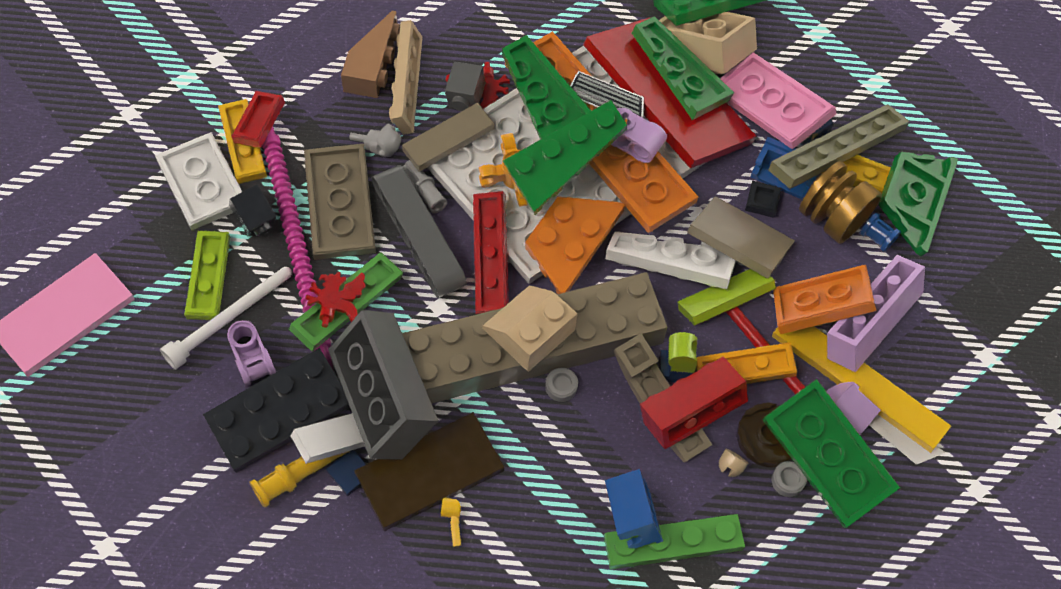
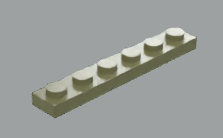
[768,104,909,189]

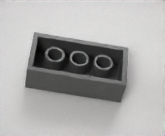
[328,310,439,459]

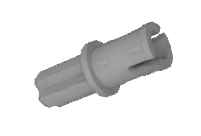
[402,160,447,213]

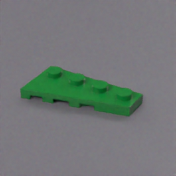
[632,16,734,120]
[502,35,591,139]
[503,100,627,215]

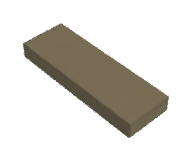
[402,103,495,172]

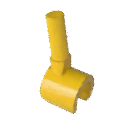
[441,498,461,547]

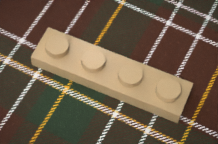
[389,20,422,135]

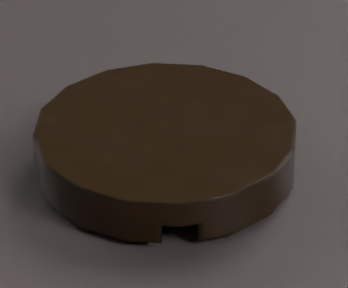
[736,402,792,468]

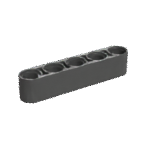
[372,165,467,298]

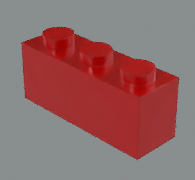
[640,356,748,450]

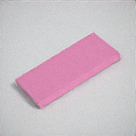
[720,52,836,150]
[0,253,135,377]

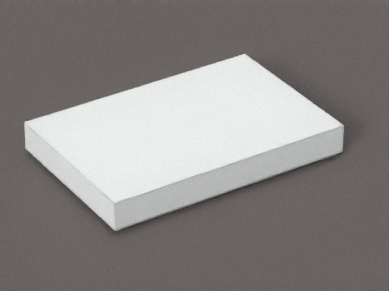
[155,132,242,231]

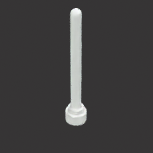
[160,267,292,370]

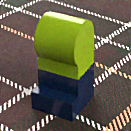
[659,332,697,382]

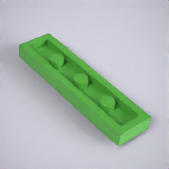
[289,252,403,352]
[604,514,745,570]

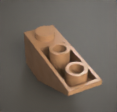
[341,11,400,98]

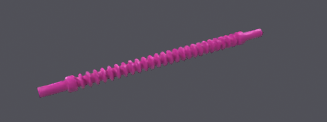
[262,126,335,373]

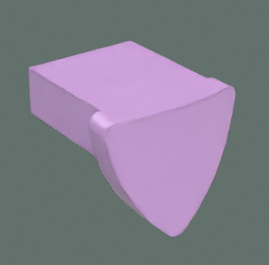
[827,382,881,435]

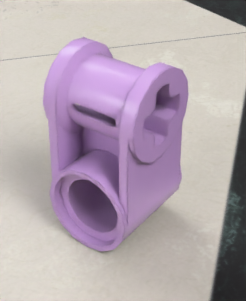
[611,108,667,163]
[227,320,276,387]

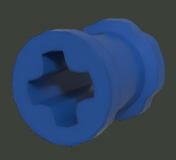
[859,212,901,252]

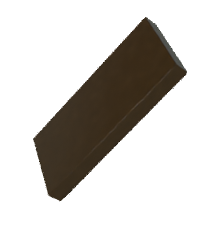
[354,412,504,531]

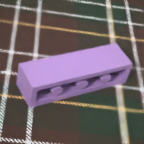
[827,255,925,372]

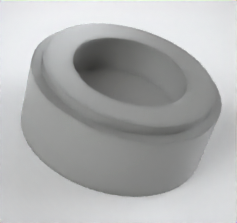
[545,368,578,402]
[771,462,807,497]

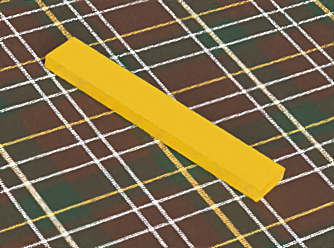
[772,326,951,453]

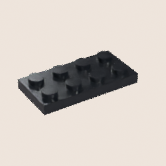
[203,348,350,473]

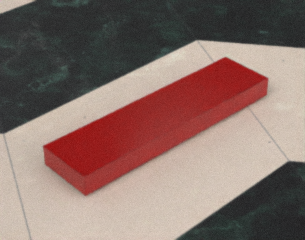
[473,191,509,315]

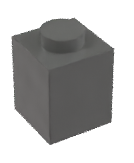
[445,61,486,111]

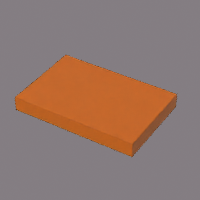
[773,265,877,335]

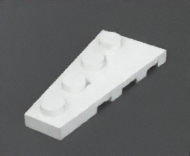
[605,232,736,289]

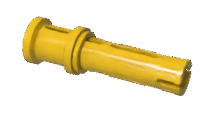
[249,451,349,508]

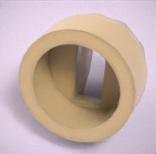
[719,448,749,477]

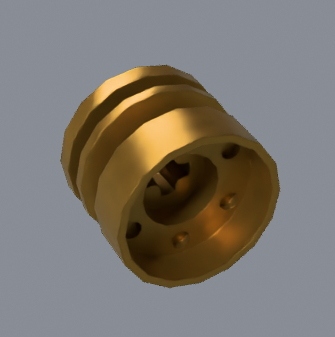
[799,161,882,244]

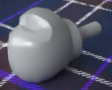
[349,124,401,157]

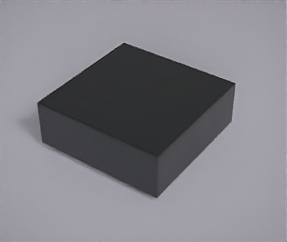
[745,181,782,218]

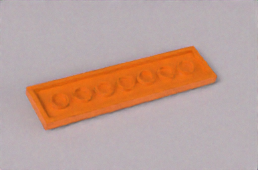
[505,31,698,233]

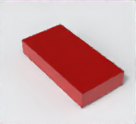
[231,91,285,148]

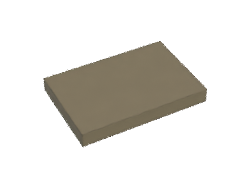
[687,196,795,279]

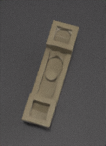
[613,334,712,462]

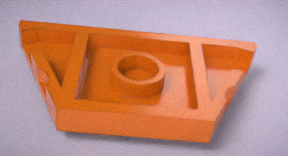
[525,196,625,294]

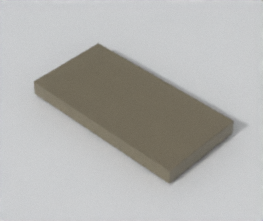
[304,144,376,260]

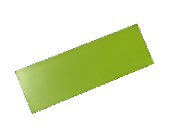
[184,231,231,320]
[677,269,776,326]

